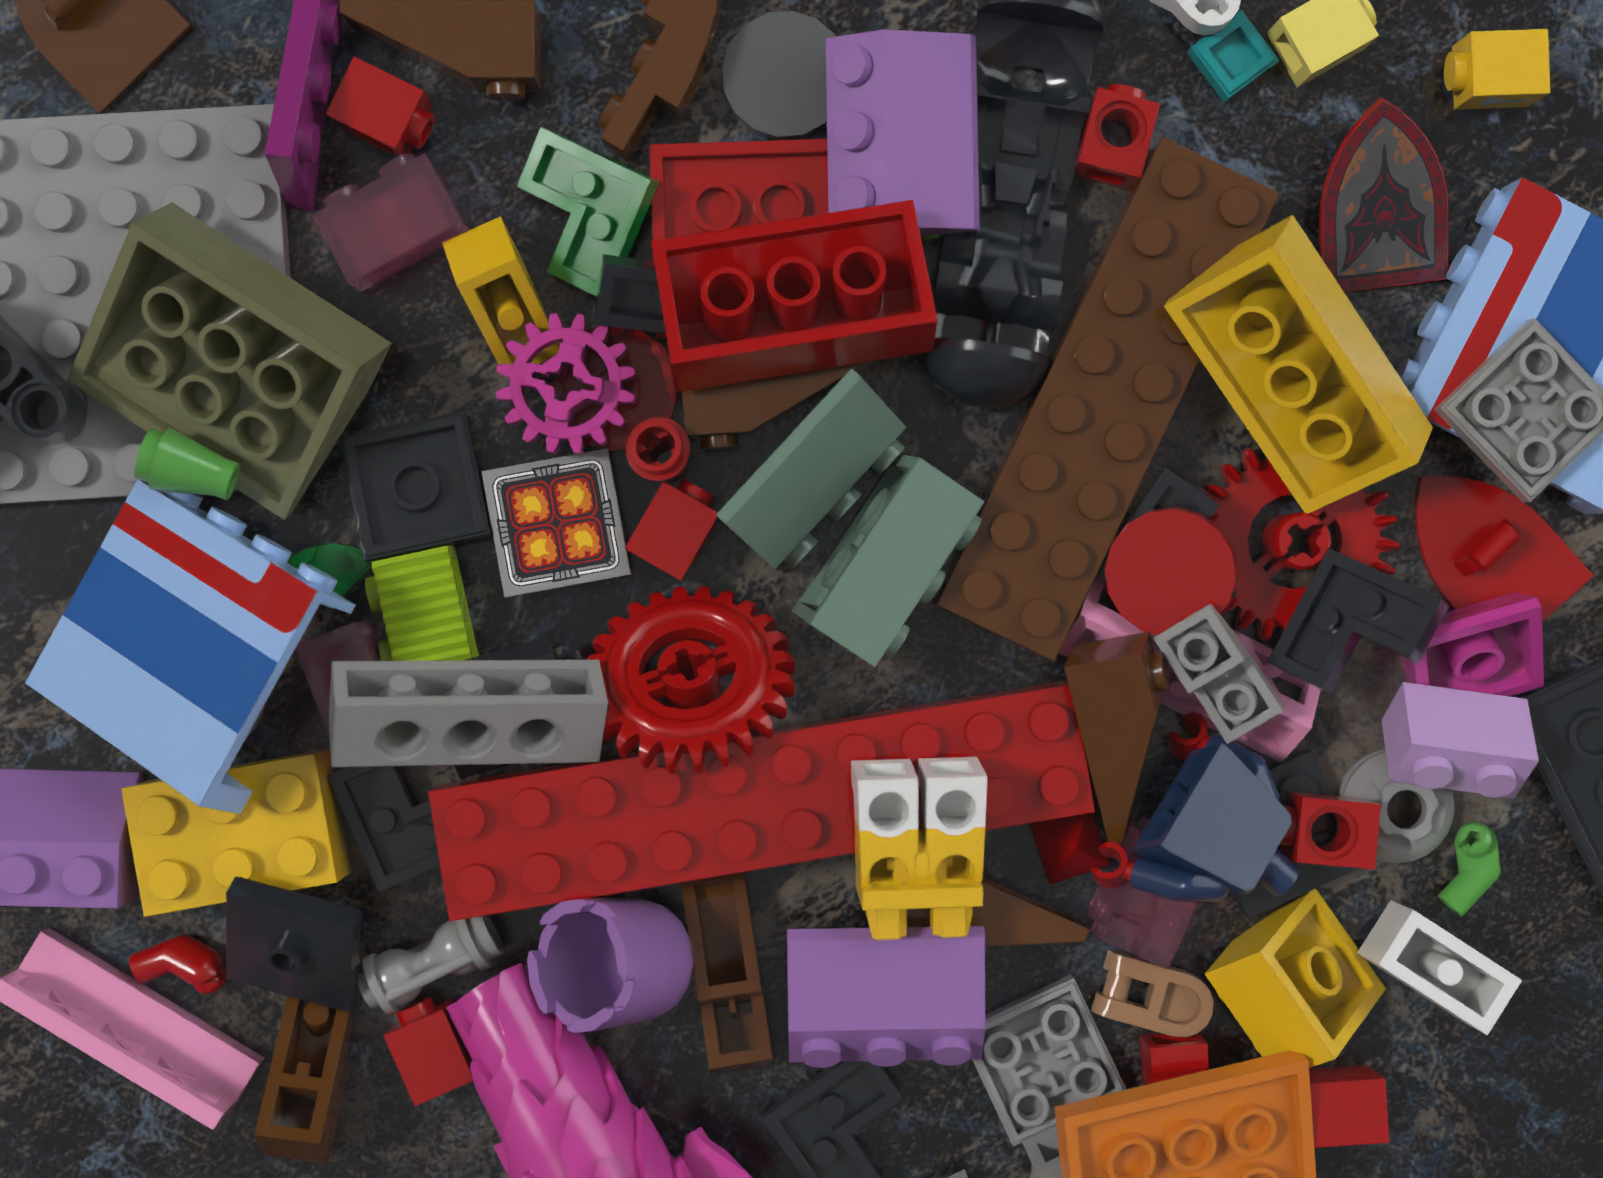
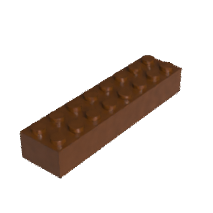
[932,137,1279,661]

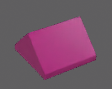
[1399,592,1544,696]

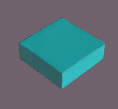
[1187,9,1279,103]

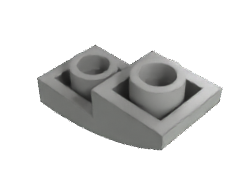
[1153,603,1285,744]

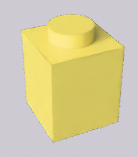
[1266,0,1379,88]

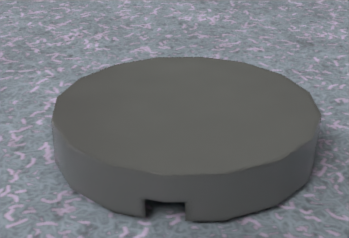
[722,11,836,140]

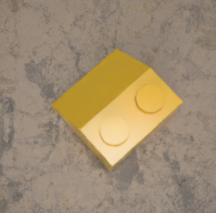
[1205,889,1386,1068]

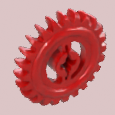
[1204,448,1400,641]
[586,586,795,775]

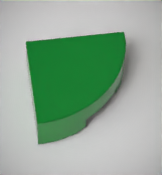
[287,543,372,598]

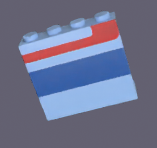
[1396,177,1603,515]
[25,479,355,814]

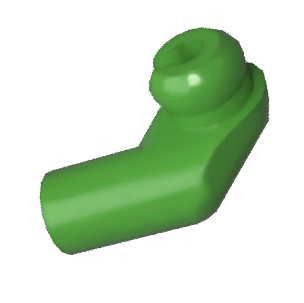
[1438,822,1501,917]

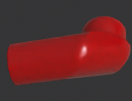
[129,935,226,994]

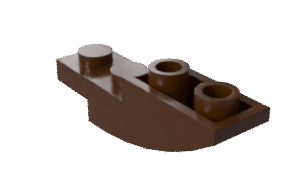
[598,0,721,162]

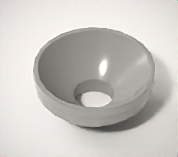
[1337,749,1455,863]

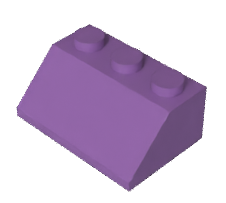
[825,29,980,237]
[0,768,143,908]
[787,926,985,1068]

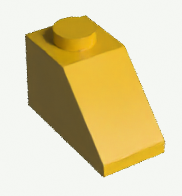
[442,216,560,365]

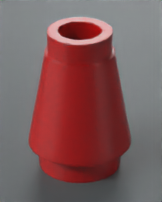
[626,417,690,482]

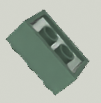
[716,368,906,570]
[792,454,985,667]

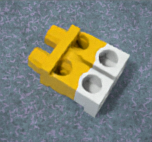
[851,757,987,940]

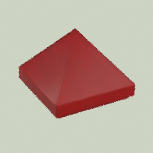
[1029,813,1110,885]

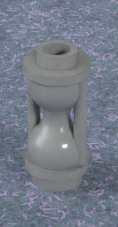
[358,915,504,1016]

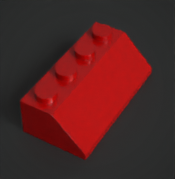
[651,200,938,393]

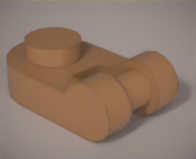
[1091,949,1214,1037]

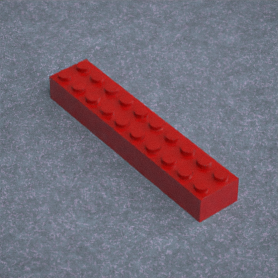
[428,681,1095,922]

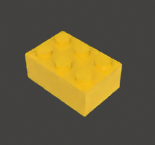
[121,748,352,917]

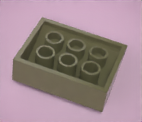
[67,202,392,520]

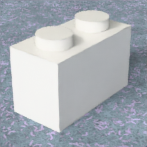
[1357,900,1522,1035]

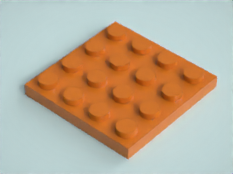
[1054,1051,1316,1178]

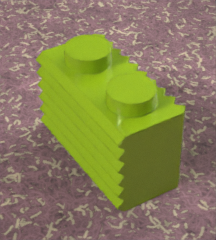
[365,545,479,661]

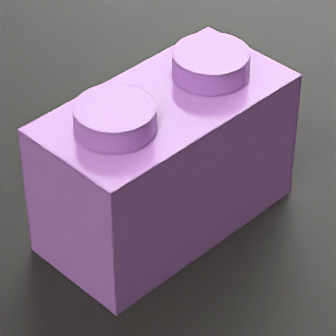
[1382,682,1539,798]

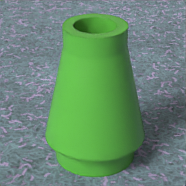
[135,427,240,500]

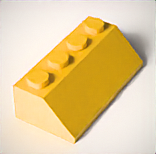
[1164,215,1433,514]

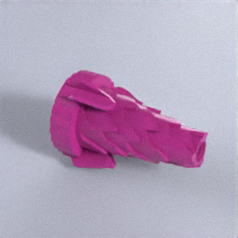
[446,963,753,1178]

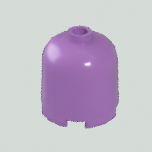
[527,898,694,1033]

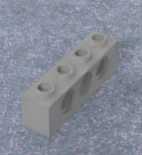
[329,660,608,767]

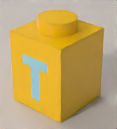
[1444,29,1550,110]

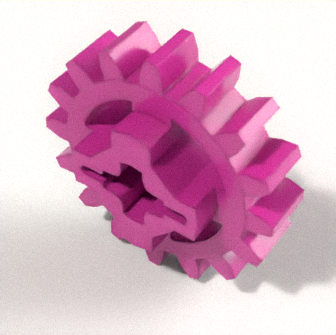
[495,313,637,455]

